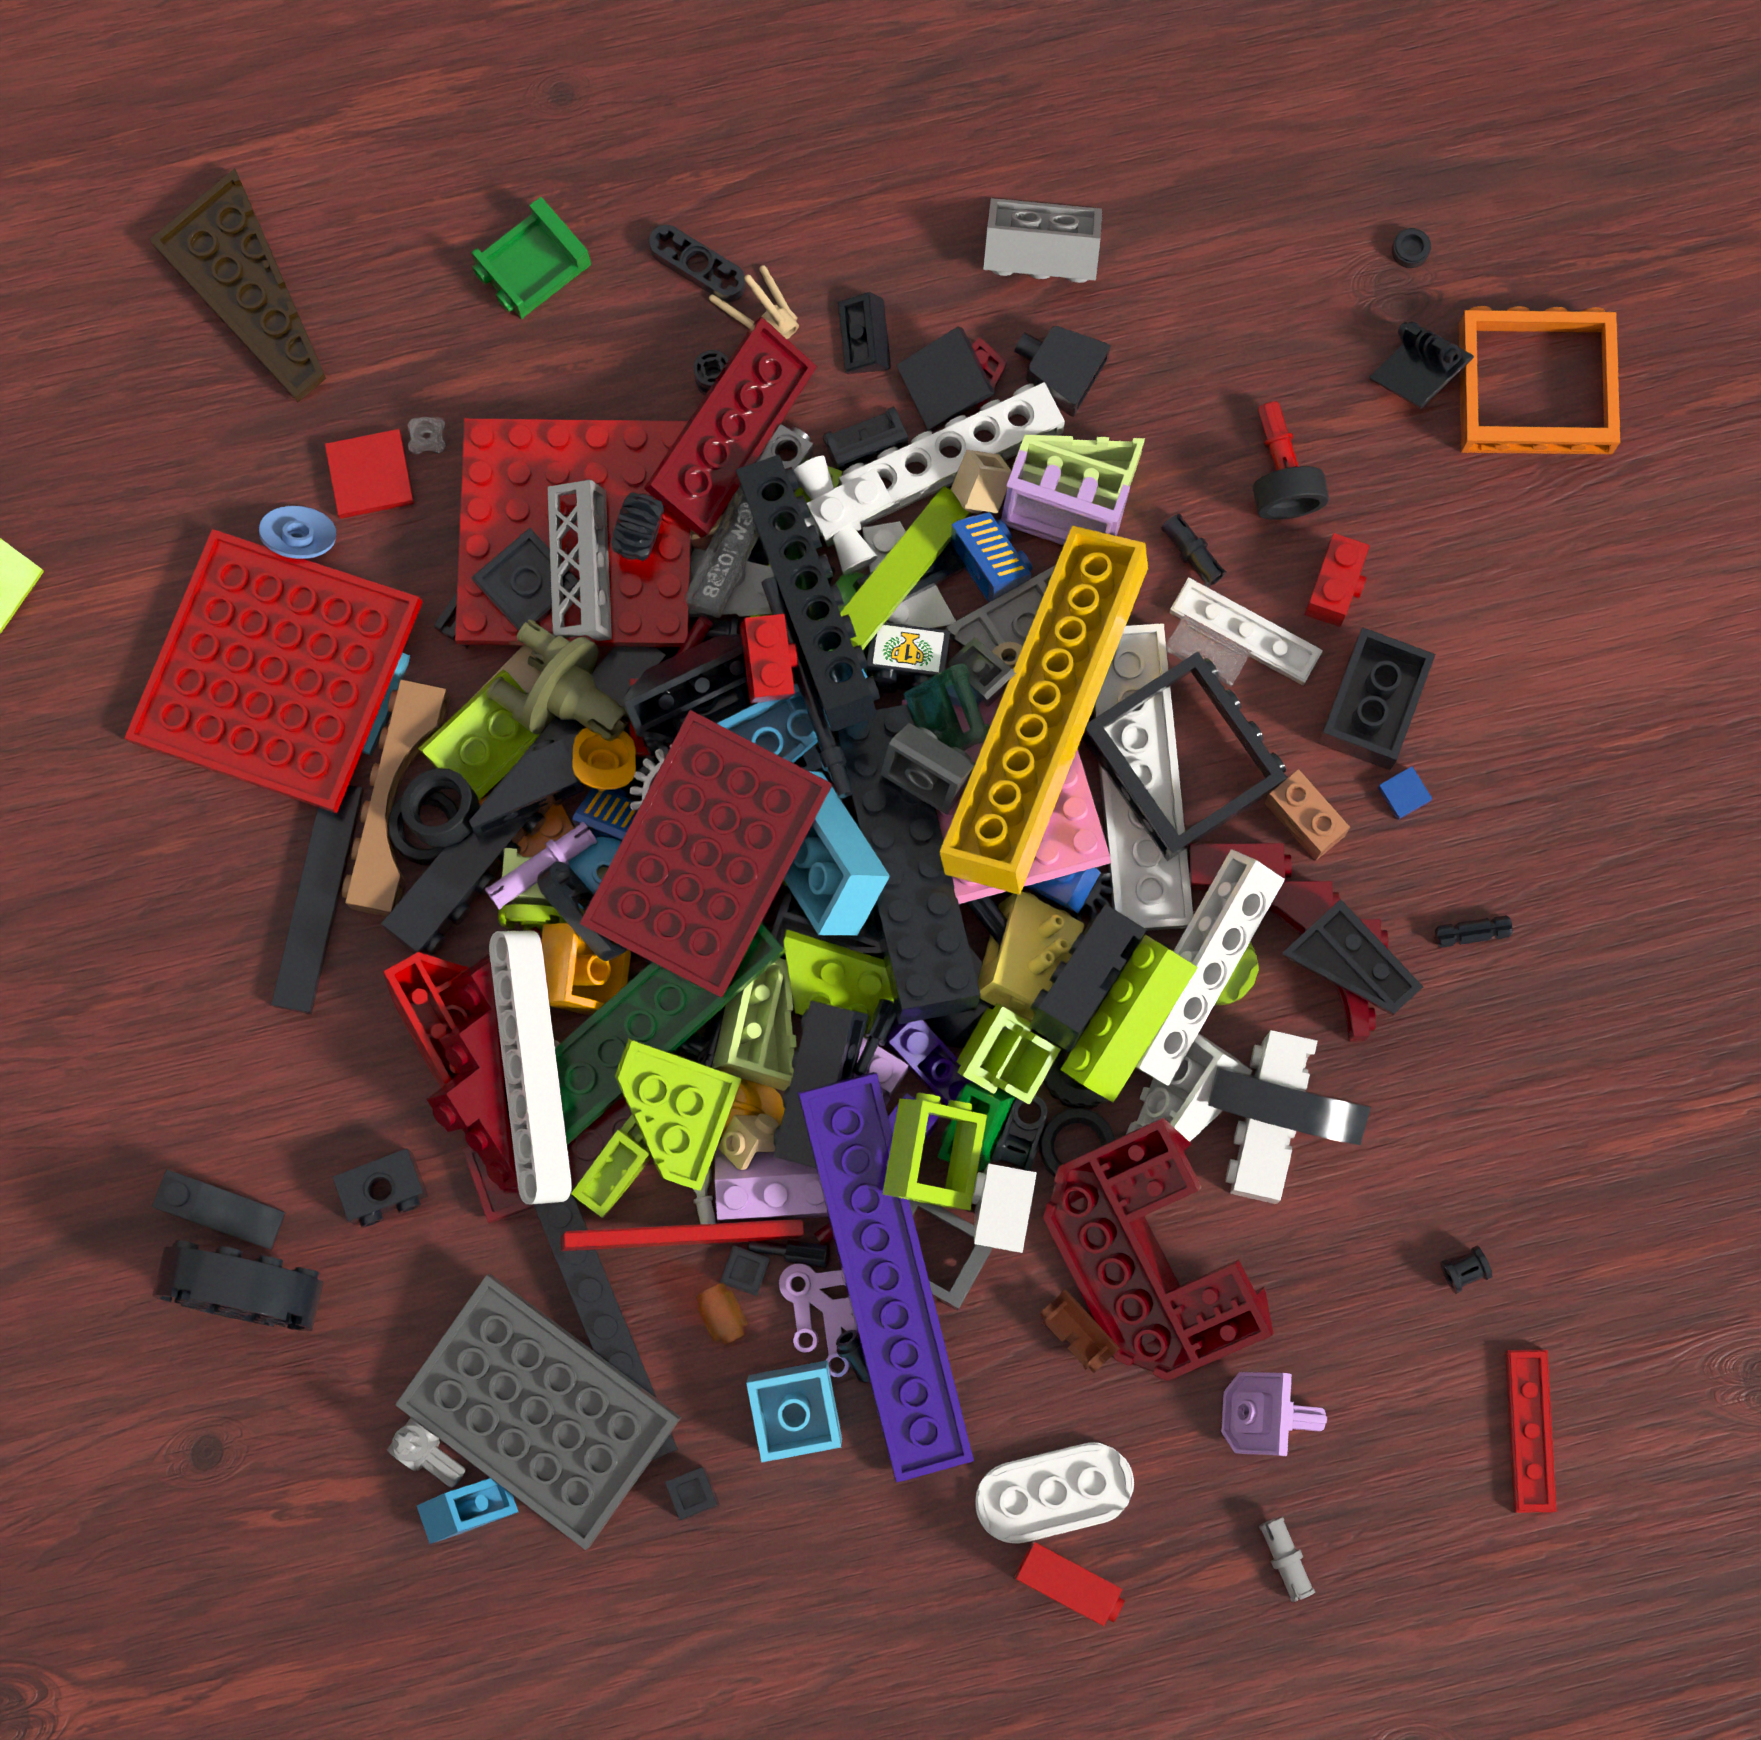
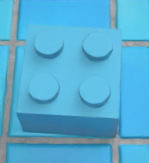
[746,1360,842,1462]

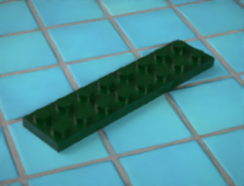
[505,922,786,1145]

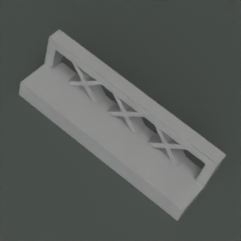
[548,480,612,641]

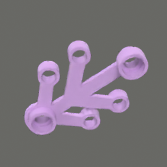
[779,1263,858,1377]

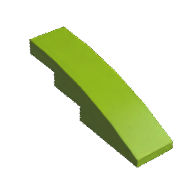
[571,1115,652,1218]

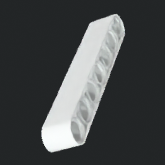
[489,931,571,1205]

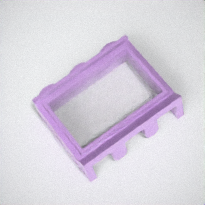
[1001,450,1130,545]

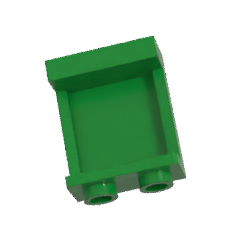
[471,197,591,319]

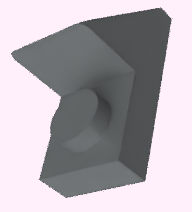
[946,637,1016,707]

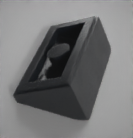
[838,292,891,374]

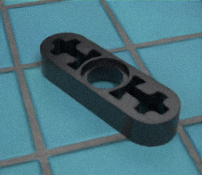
[649,225,746,302]
[537,862,628,961]

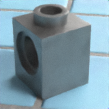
[756,424,813,470]

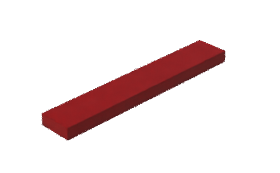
[560,1219,804,1251]

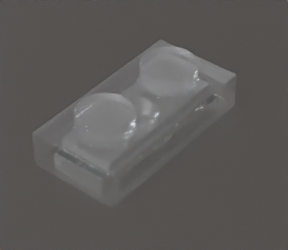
[1166,614,1252,687]

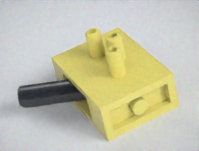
[966,891,1084,1022]

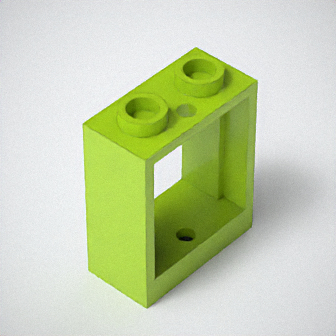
[883,1093,987,1211]

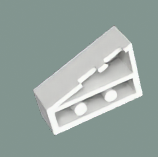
[972,1164,1036,1253]

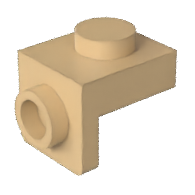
[718,1114,779,1170]

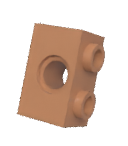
[1265,769,1350,861]

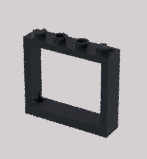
[1082,651,1287,861]

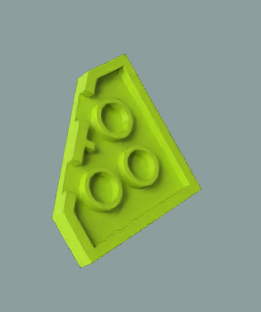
[615,1038,742,1191]

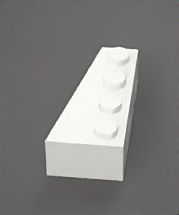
[1225,1030,1318,1204]

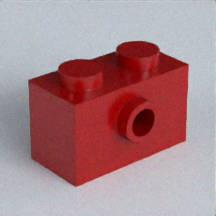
[1304,533,1370,627]
[740,614,797,703]

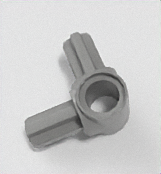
[387,1417,465,1488]

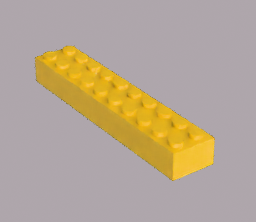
[940,525,1148,895]

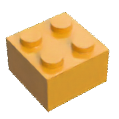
[541,923,631,1016]

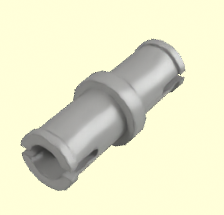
[1259,1516,1315,1602]

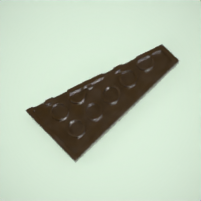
[149,168,326,403]

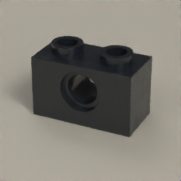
[333,1148,429,1228]

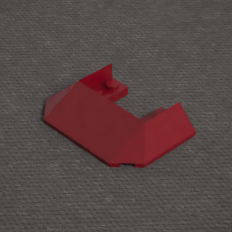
[1043,1117,1274,1381]

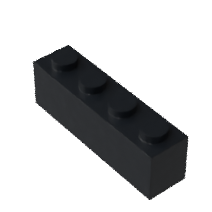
[773,1001,869,1168]

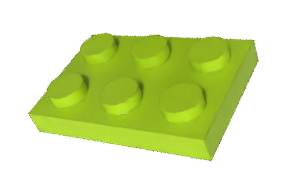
[418,669,540,800]

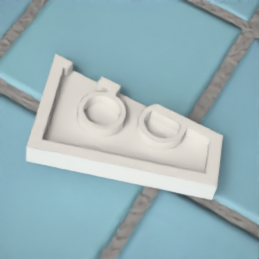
[862,521,956,630]

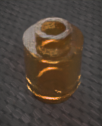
[695,1283,749,1346]

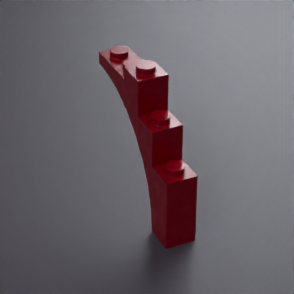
[1187,843,1389,1042]
[426,926,542,1189]

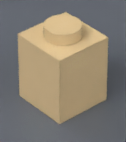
[951,450,1012,514]

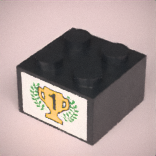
[867,622,950,697]

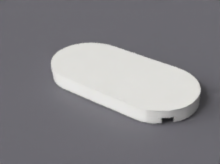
[975,1442,1134,1543]

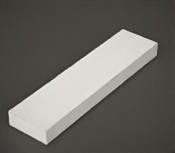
[1169,577,1323,686]

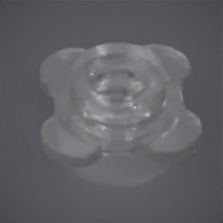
[407,417,446,455]

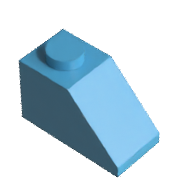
[417,1478,518,1544]

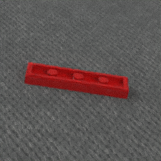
[1505,1350,1557,1513]

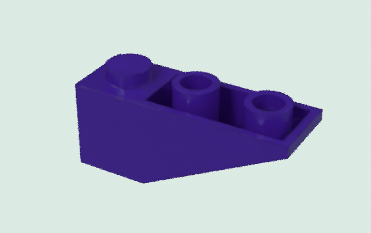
[885,1018,973,1106]

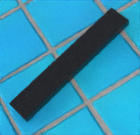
[271,785,364,1015]

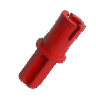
[1258,401,1299,471]

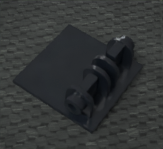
[1369,321,1474,409]

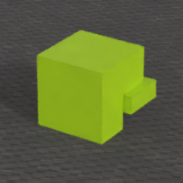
[956,1004,1061,1104]

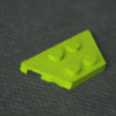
[784,929,893,1034]

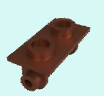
[1039,1289,1120,1373]

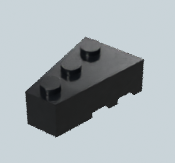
[771,885,884,960]
[1282,899,1423,1015]
[1029,904,1147,1052]

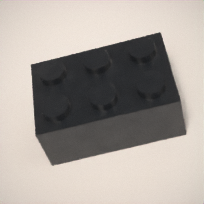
[1318,627,1436,770]

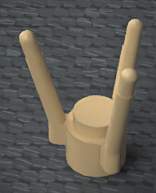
[709,265,799,339]

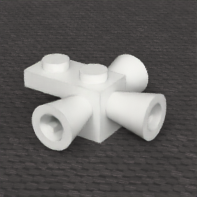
[793,456,894,575]

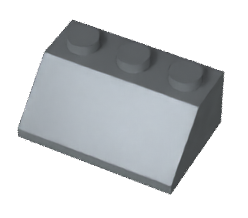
[983,198,1102,283]

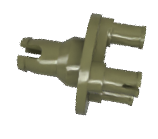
[486,619,628,741]

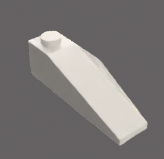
[1126,1033,1252,1142]

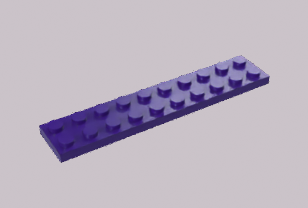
[797,1072,974,1483]

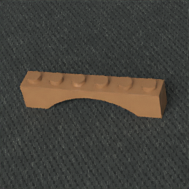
[342,679,450,917]

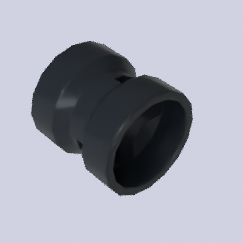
[693,350,729,396]

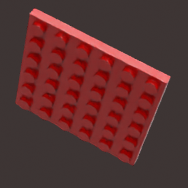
[455,419,692,647]
[124,529,423,813]

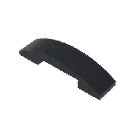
[1207,1067,1371,1145]

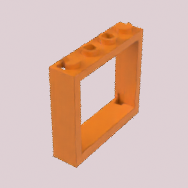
[1459,306,1620,455]

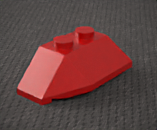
[382,952,472,1087]

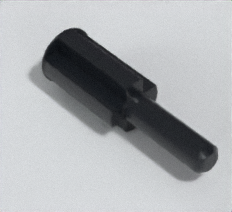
[854,999,897,1076]
[748,1240,830,1269]

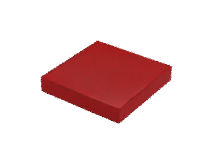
[325,429,415,519]

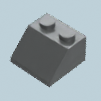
[880,723,975,815]

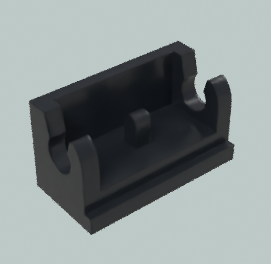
[823,406,908,474]

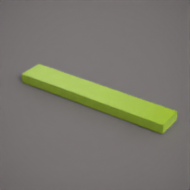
[840,486,972,650]

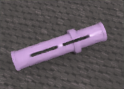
[485,822,597,910]

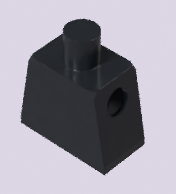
[1014,326,1111,417]

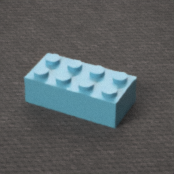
[784,771,890,936]

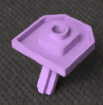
[1221,1372,1327,1456]

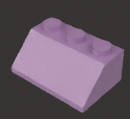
[715,1144,828,1224]

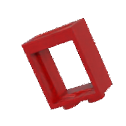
[1013,1542,1125,1626]

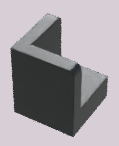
[665,1467,720,1520]

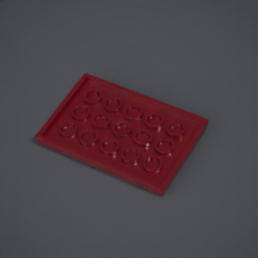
[579,710,833,998]

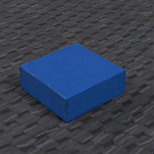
[1378,766,1432,820]

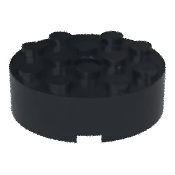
[152,1240,324,1331]

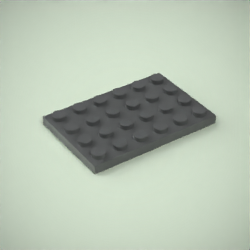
[395,1274,682,1550]

